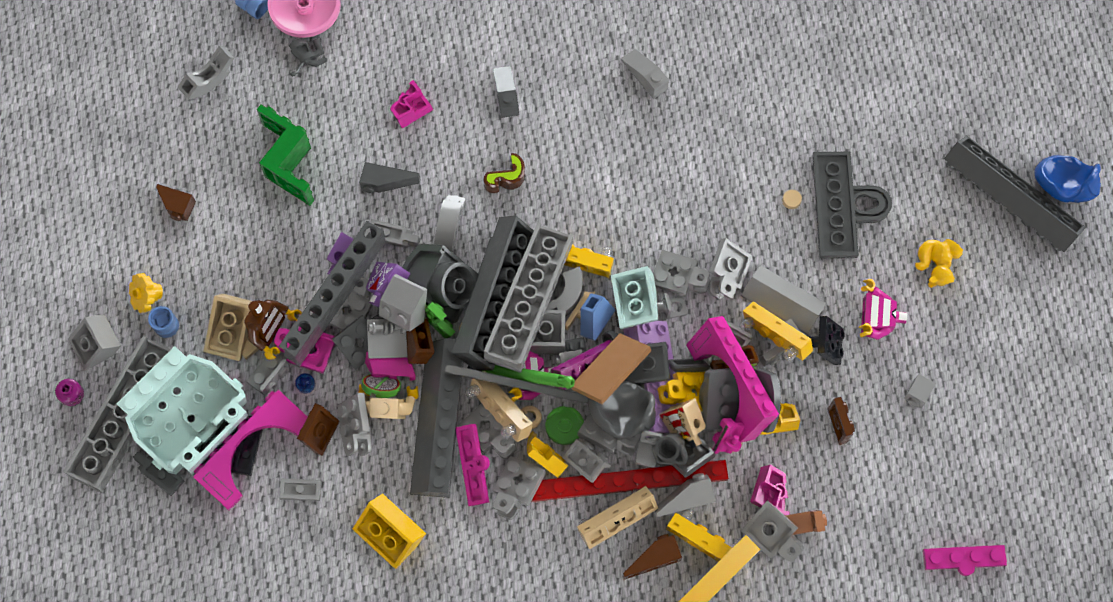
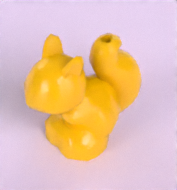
[915,239,963,288]

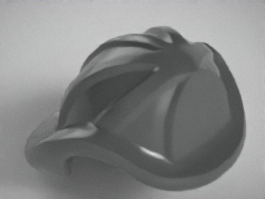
[588,380,656,439]

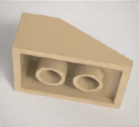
[203,294,252,361]

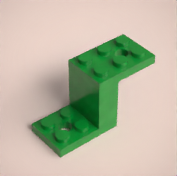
[256,104,314,206]

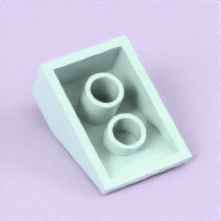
[611,266,658,329]

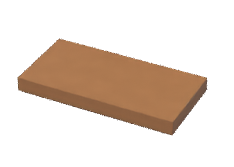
[572,333,651,404]

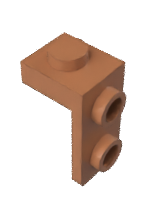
[785,510,827,535]

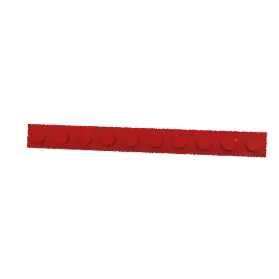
[531,460,729,502]

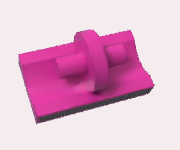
[712,418,745,454]

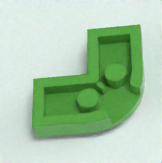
[425,302,455,339]

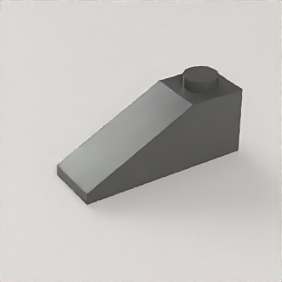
[493,66,519,118]
[359,162,421,193]

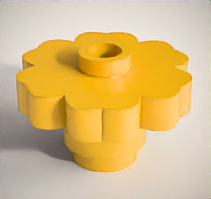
[129,273,163,313]

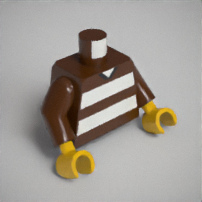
[244,299,302,360]

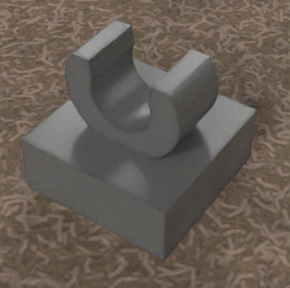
[565,337,587,353]

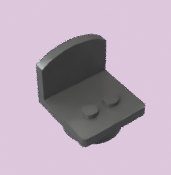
[402,244,479,323]
[699,366,781,433]

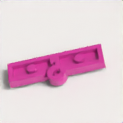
[455,424,490,506]
[923,545,1007,576]

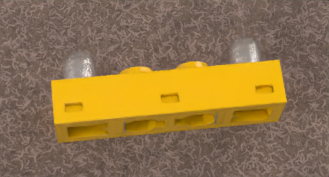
[564,244,614,278]
[740,301,813,361]
[666,508,741,562]

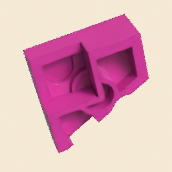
[390,80,433,128]
[365,352,416,381]
[750,464,790,515]

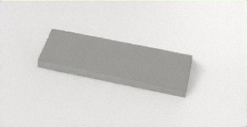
[741,265,827,335]

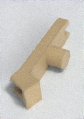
[565,291,595,331]

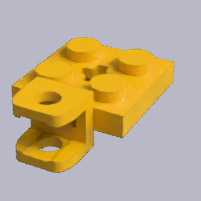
[657,372,705,412]

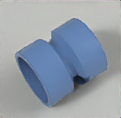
[235,0,268,19]
[148,306,179,338]

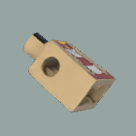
[659,398,706,448]

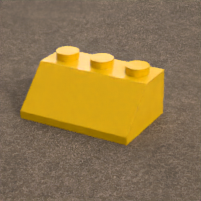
[352,493,426,569]

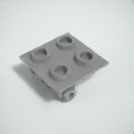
[367,319,408,359]

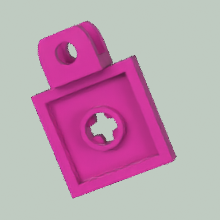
[274,327,335,374]

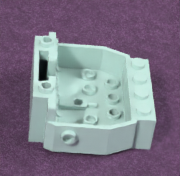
[116,346,249,476]

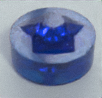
[295,373,316,394]

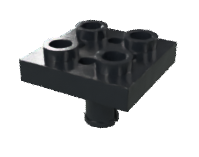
[808,316,845,365]

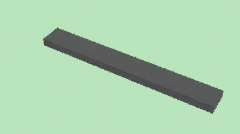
[445,364,589,404]

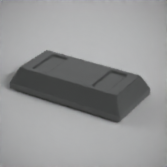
[668,358,710,373]

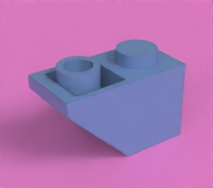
[580,293,615,341]

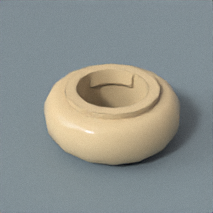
[521,406,542,429]

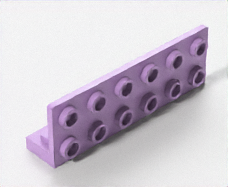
[623,321,678,438]

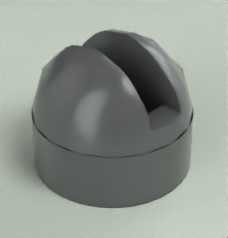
[602,330,618,342]

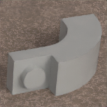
[177,46,235,100]
[434,195,466,253]
[546,266,583,317]

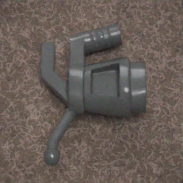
[289,38,327,77]

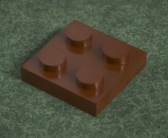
[827,397,855,445]
[297,403,340,456]

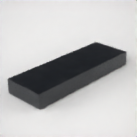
[231,415,263,476]

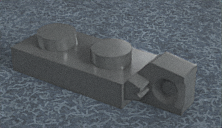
[133,451,185,496]

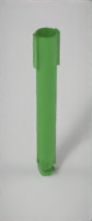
[482,364,575,389]

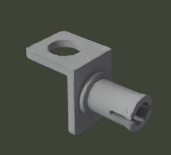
[657,293,688,319]
[635,430,662,468]

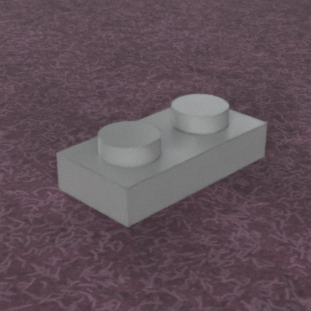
[279,478,322,501]

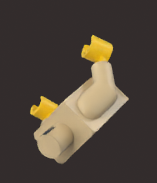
[358,384,419,419]

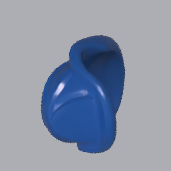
[1034,155,1101,203]

